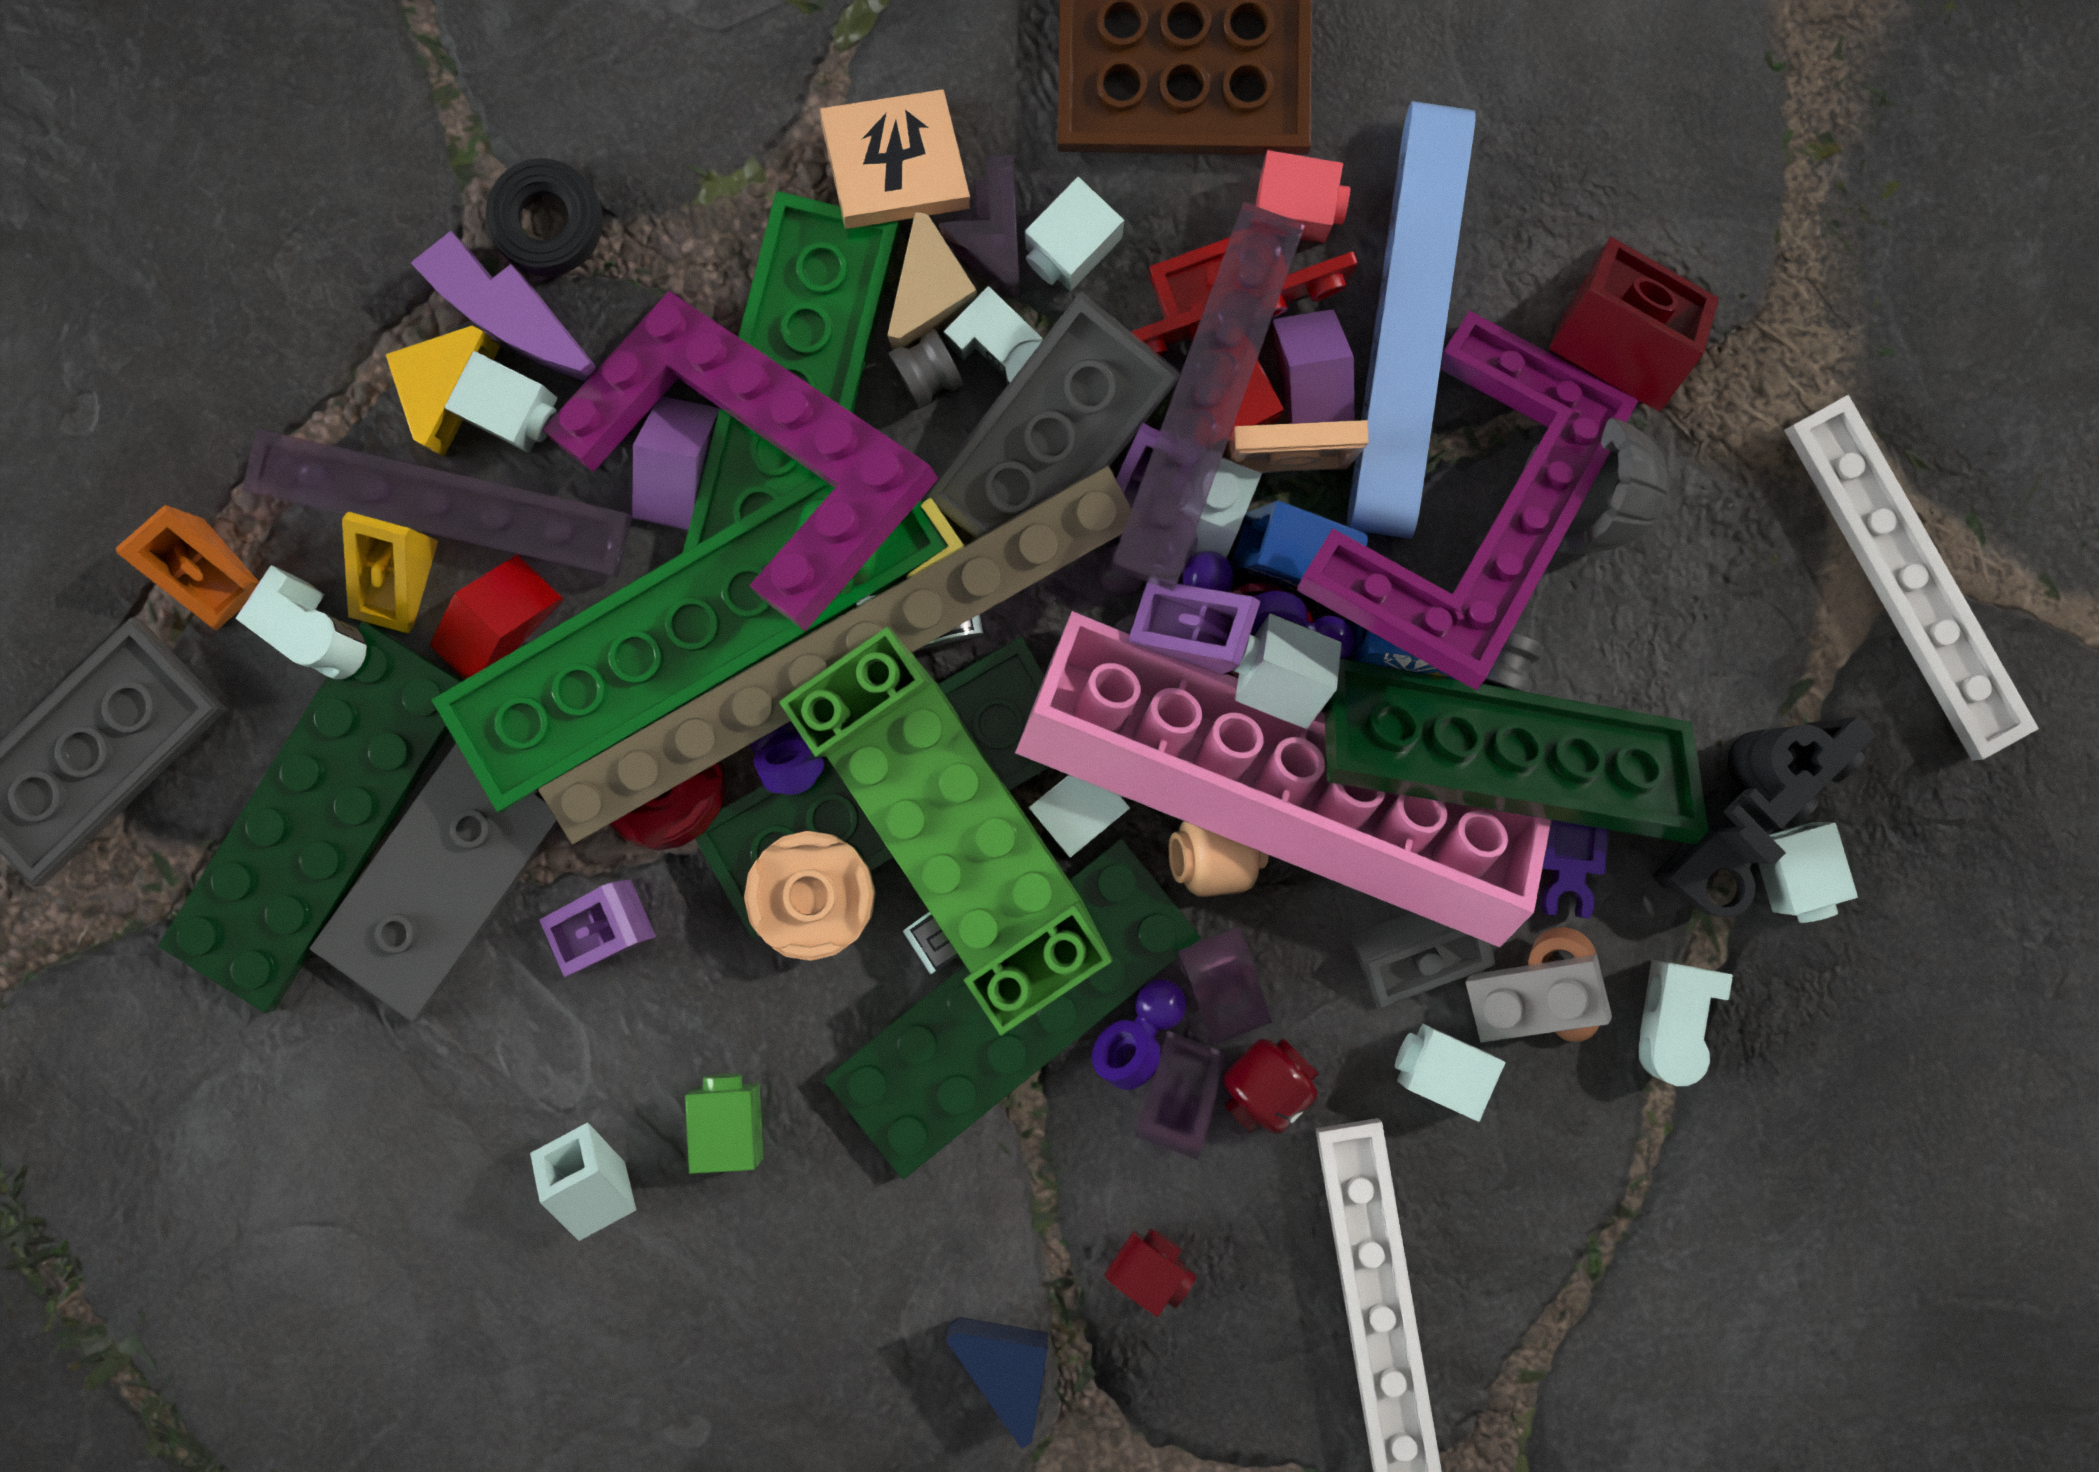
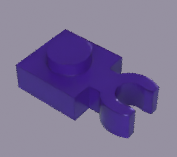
[1540,820,1609,919]

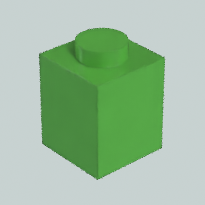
[685,1073,764,1174]

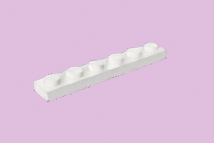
[1784,395,2039,760]
[1315,1118,1442,1472]

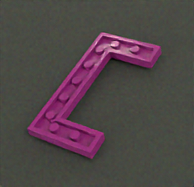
[542,291,939,631]
[1297,310,1639,691]

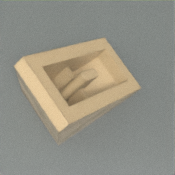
[887,212,977,350]

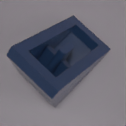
[946,1317,1048,1449]

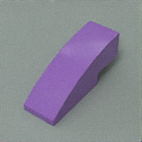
[411,231,598,382]

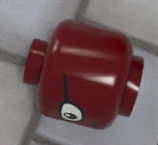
[1223,1038,1319,1134]

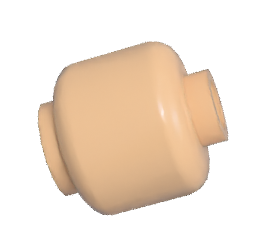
[1169,821,1268,897]

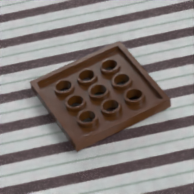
[1058,0,1312,155]

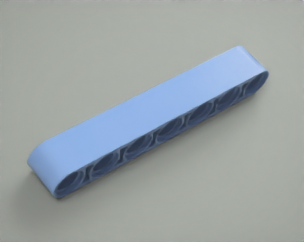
[1347,101,1475,539]

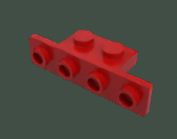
[1131,224,1358,357]

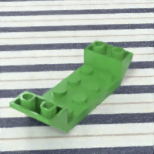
[779,627,1113,1036]

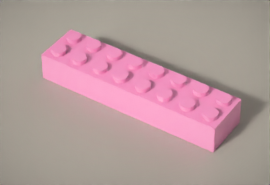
[1015,611,1551,947]

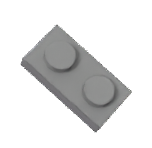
[1465,955,1612,1042]

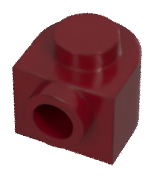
[1104,1227,1197,1317]

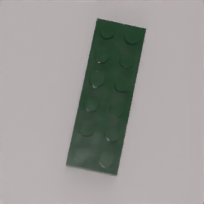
[158,621,462,1013]
[695,636,1050,939]
[1324,658,1709,844]
[823,838,1202,1180]

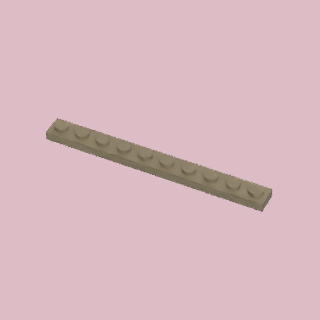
[538,465,1140,845]

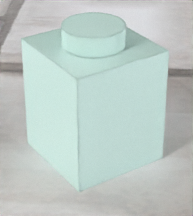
[1025,177,1124,292]
[444,351,558,453]
[1232,614,1342,729]
[1029,775,1130,857]
[1758,822,1858,923]
[1395,1023,1506,1122]
[530,1122,636,1241]

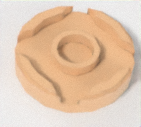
[744,831,876,961]

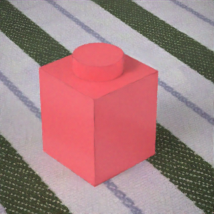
[1251,150,1350,243]

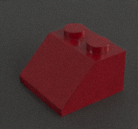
[1549,236,1719,412]

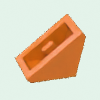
[116,505,259,631]

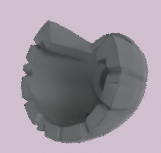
[1524,418,1669,554]

